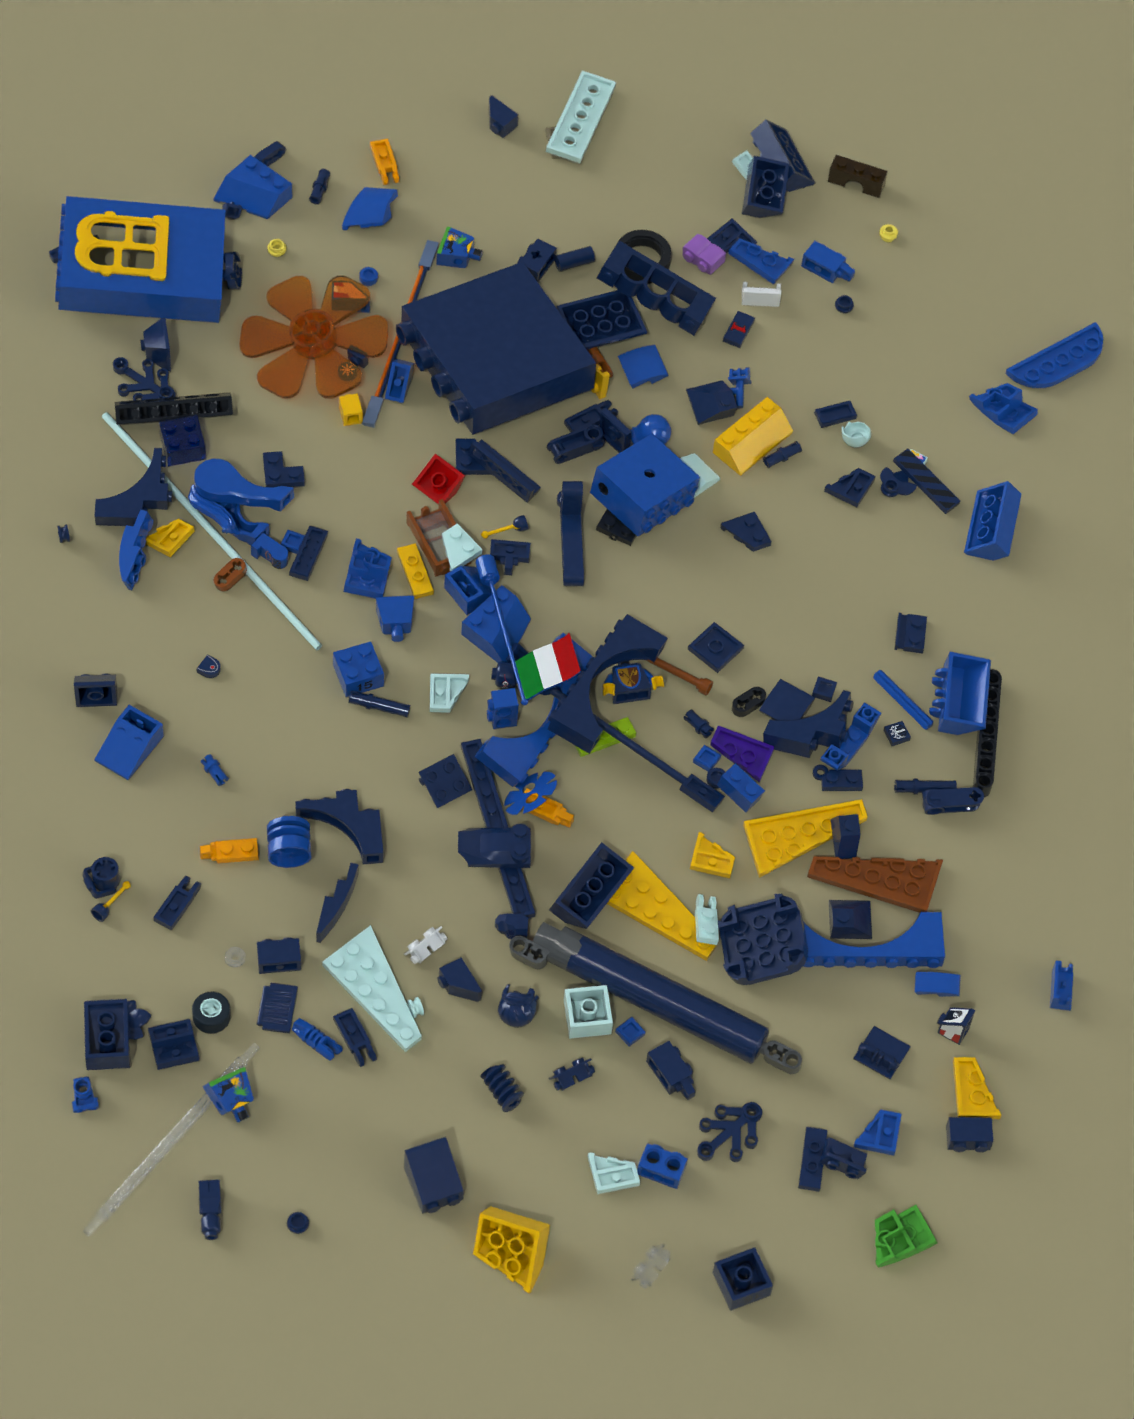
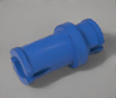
[201,754,229,786]

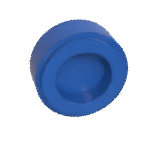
[359,267,378,286]

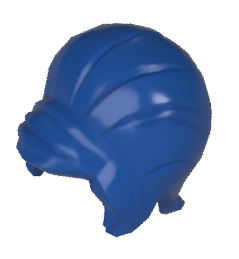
[631,414,672,445]

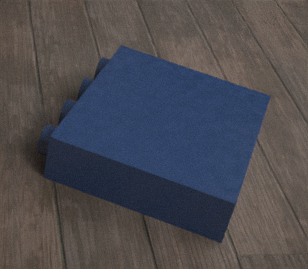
[396,262,596,435]

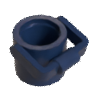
[82,857,120,899]

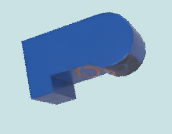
[251,533,288,569]

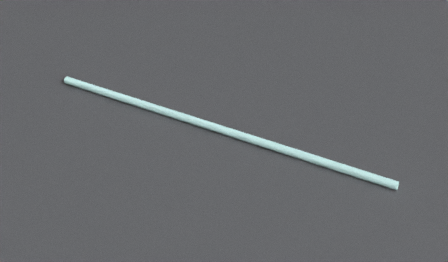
[102,412,322,651]

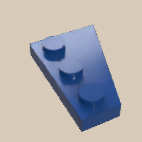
[728,238,794,285]

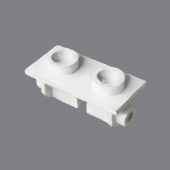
[404,926,447,964]

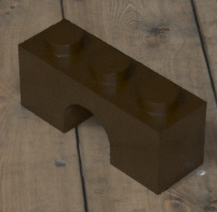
[828,155,888,198]

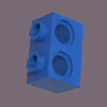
[487,688,519,729]
[637,1143,688,1189]

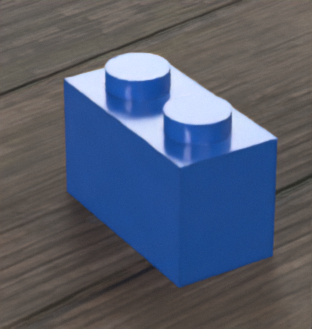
[717,763,765,813]

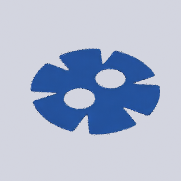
[504,772,557,815]

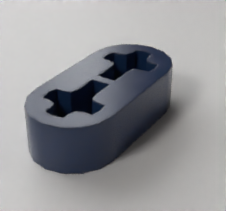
[255,141,286,166]

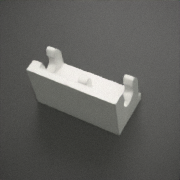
[742,282,781,307]

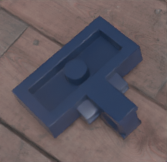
[490,539,531,576]

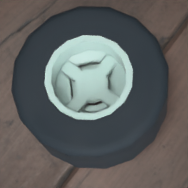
[192,992,231,1034]

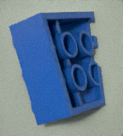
[213,155,292,219]
[461,585,531,663]

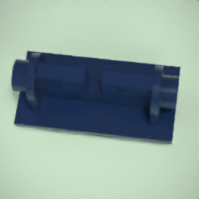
[549,1057,595,1091]

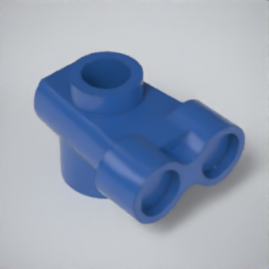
[72,1076,99,1113]

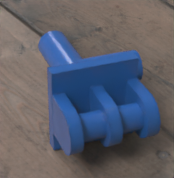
[728,367,752,408]

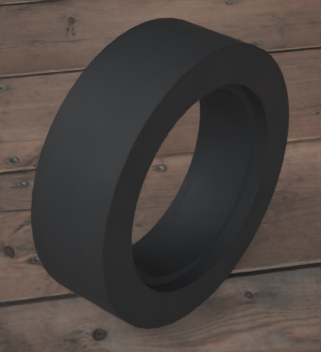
[617,230,671,284]

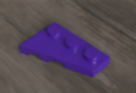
[710,726,775,783]

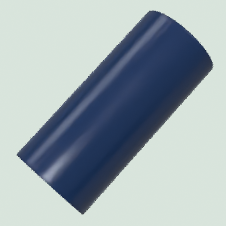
[554,246,595,272]

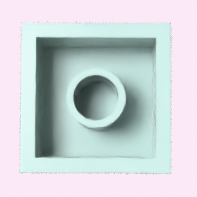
[564,985,613,1039]

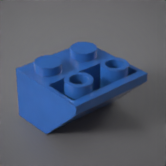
[444,566,496,615]

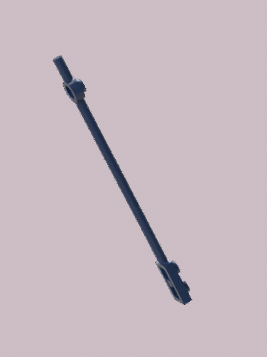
[540,687,725,813]

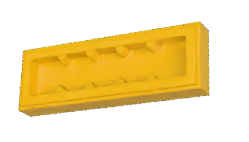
[397,543,434,599]

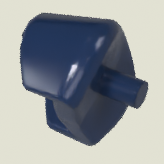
[222,202,242,219]

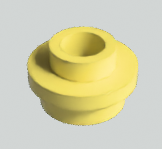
[879,224,898,242]
[267,239,286,257]

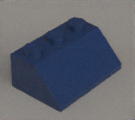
[742,156,789,218]

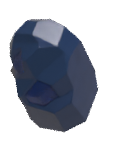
[495,913,529,939]

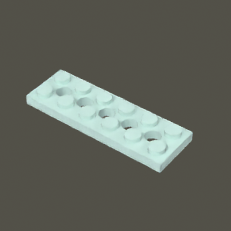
[546,71,616,163]

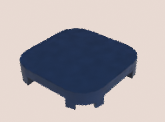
[718,893,808,985]

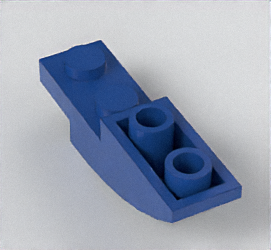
[119,510,153,591]

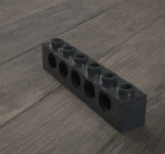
[114,392,233,425]

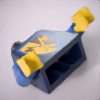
[602,661,665,704]

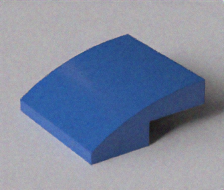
[618,345,669,389]

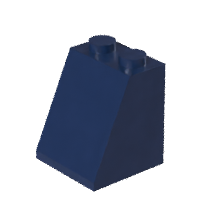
[404,1137,464,1214]

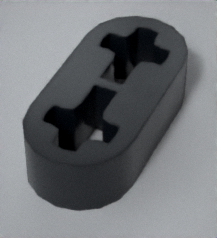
[732,687,766,717]

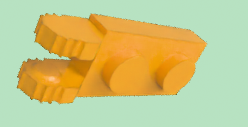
[370,138,399,185]

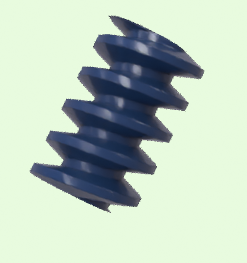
[481,1064,524,1112]

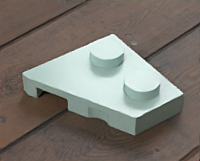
[430,674,469,713]
[587,1153,640,1194]

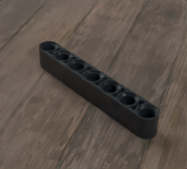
[973,669,1002,797]

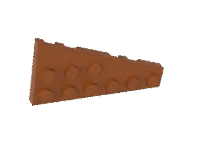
[807,856,943,913]

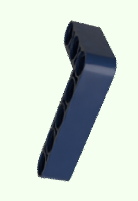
[560,481,584,586]

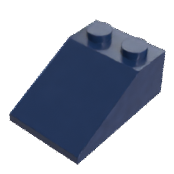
[84,999,130,1070]

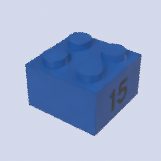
[333,641,384,697]

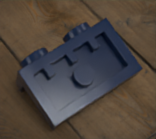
[819,1137,867,1179]

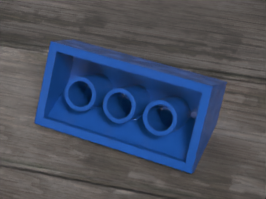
[964,481,1022,561]

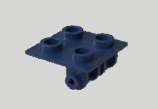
[418,754,472,808]
[853,1026,911,1080]

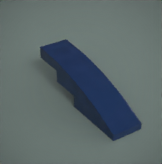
[316,863,359,943]

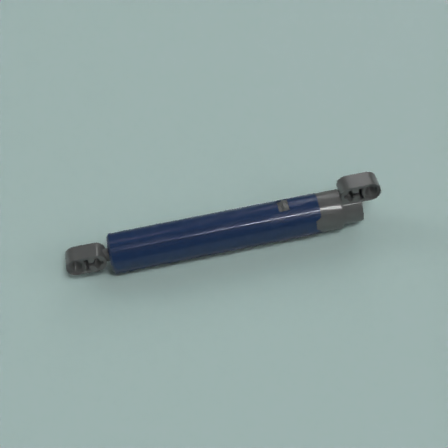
[509,922,802,1074]

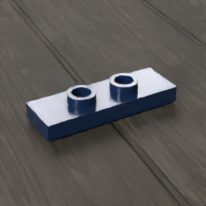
[289,525,328,581]
[798,1127,828,1192]

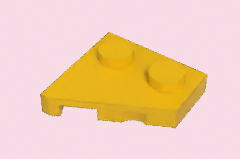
[591,364,610,400]
[145,519,195,557]
[690,832,735,878]

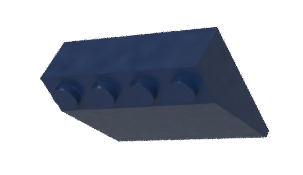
[556,290,647,349]

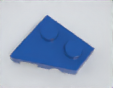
[854,1109,902,1156]

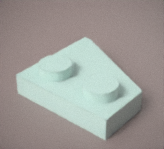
[442,523,482,571]

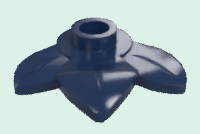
[880,467,917,497]
[127,1000,151,1040]

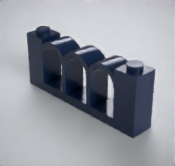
[597,241,716,336]

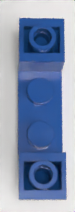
[820,702,881,770]

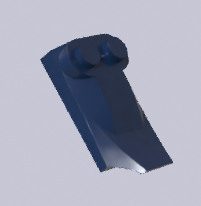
[458,824,531,868]

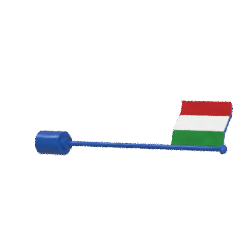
[475,554,581,705]

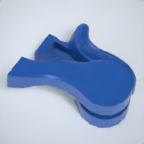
[188,458,294,546]

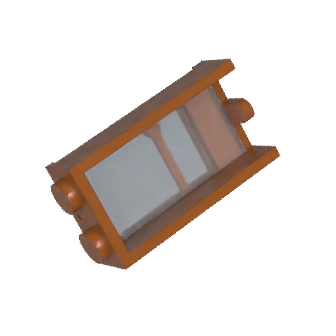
[406,499,472,577]

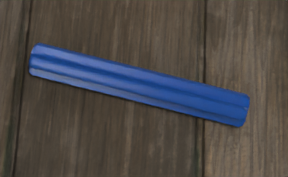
[873,670,933,730]

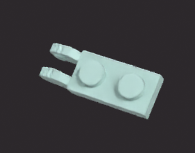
[695,894,719,945]

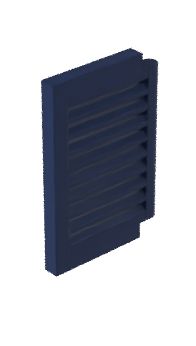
[257,983,298,1033]

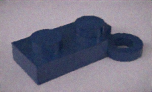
[812,765,863,791]

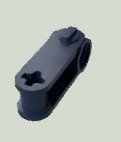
[546,424,605,464]
[922,787,984,815]

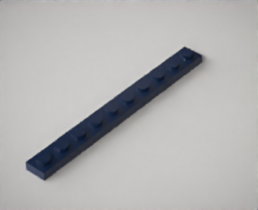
[461,739,535,918]

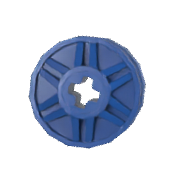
[267,816,311,868]

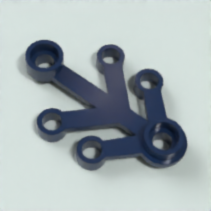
[113,357,176,400]
[697,1102,762,1162]

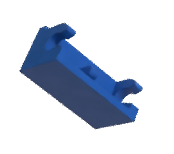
[1050,961,1073,1011]

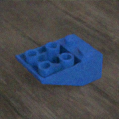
[94,705,164,780]

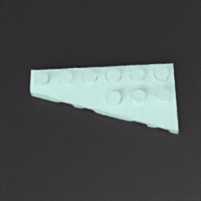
[322,925,422,1052]

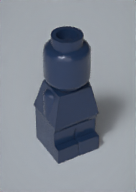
[199,1180,221,1240]

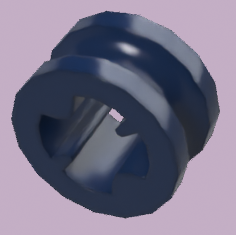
[57,524,70,543]

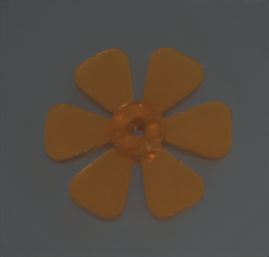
[239,275,389,399]

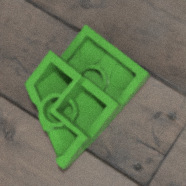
[875,1205,937,1268]

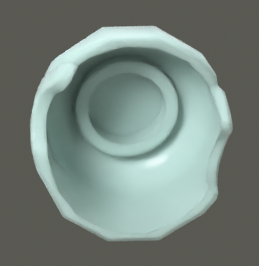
[841,422,871,448]

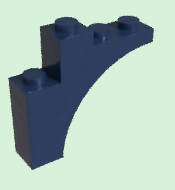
[94,448,172,526]
[763,690,853,758]
[295,789,384,864]

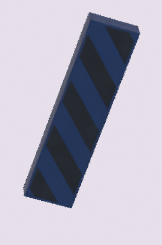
[893,448,960,514]

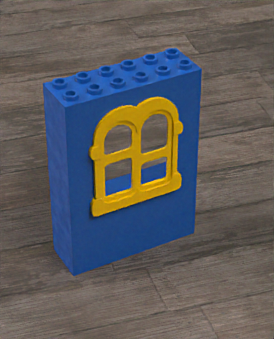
[55,196,226,323]

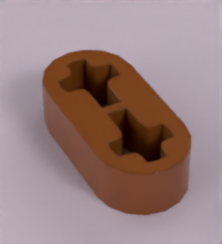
[213,558,247,591]

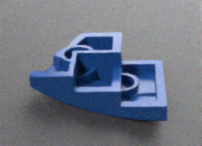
[342,187,398,230]
[969,383,1038,434]
[343,538,392,599]

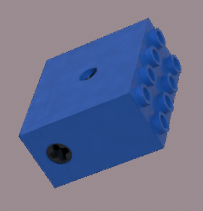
[590,434,700,537]

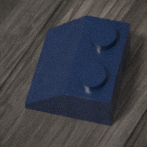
[74,673,117,707]

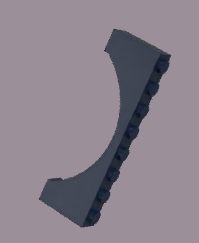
[548,614,668,754]

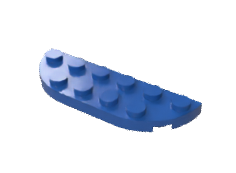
[1005,322,1103,388]

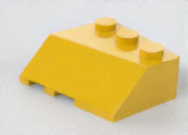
[473,1206,550,1293]

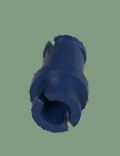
[684,709,714,738]

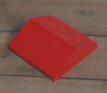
[412,454,465,504]

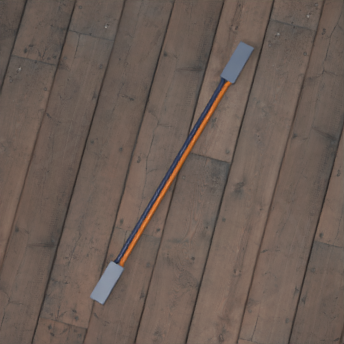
[362,240,439,428]

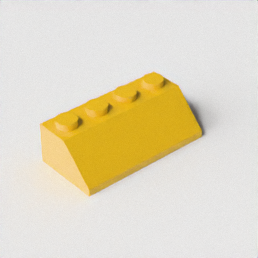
[713,397,793,476]

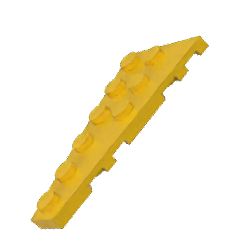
[743,799,868,878]
[607,851,717,961]

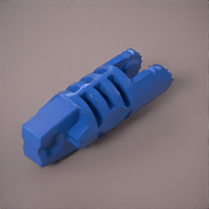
[292,1018,343,1061]

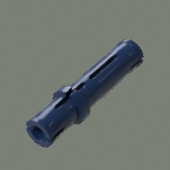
[348,691,411,718]
[894,778,957,795]

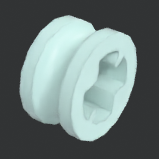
[407,997,424,1018]

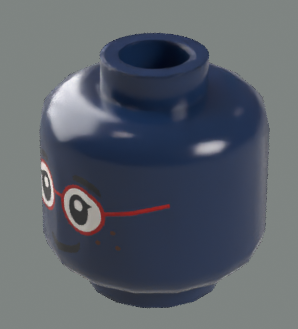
[491,662,517,688]

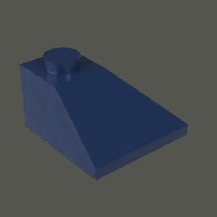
[140,318,171,372]
[686,380,738,425]
[829,900,872,940]

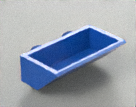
[929,652,991,735]

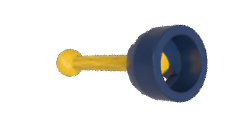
[481,515,528,539]
[91,881,131,922]

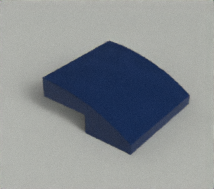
[759,679,815,721]
[148,1019,200,1070]

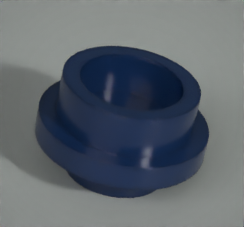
[835,295,854,313]
[287,1212,309,1234]

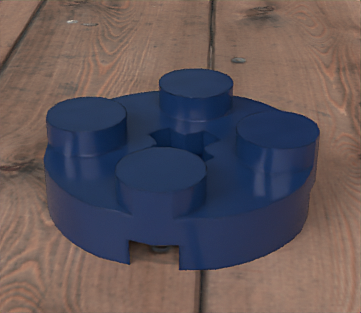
[223,251,242,290]

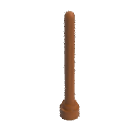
[646,658,713,696]

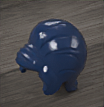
[498,984,539,1028]

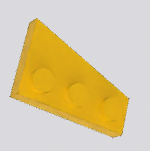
[953,1057,1002,1119]

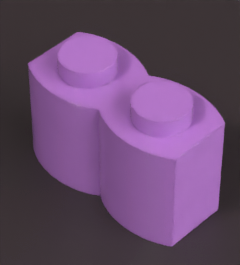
[682,234,726,275]

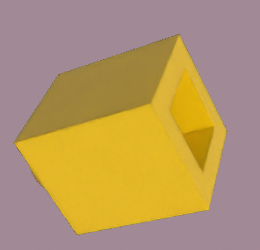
[339,393,363,426]

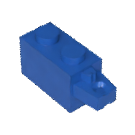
[801,241,855,283]

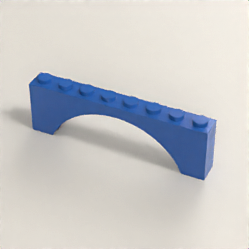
[475,633,595,787]
[803,912,945,968]

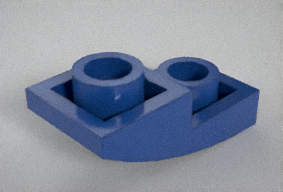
[915,972,961,997]

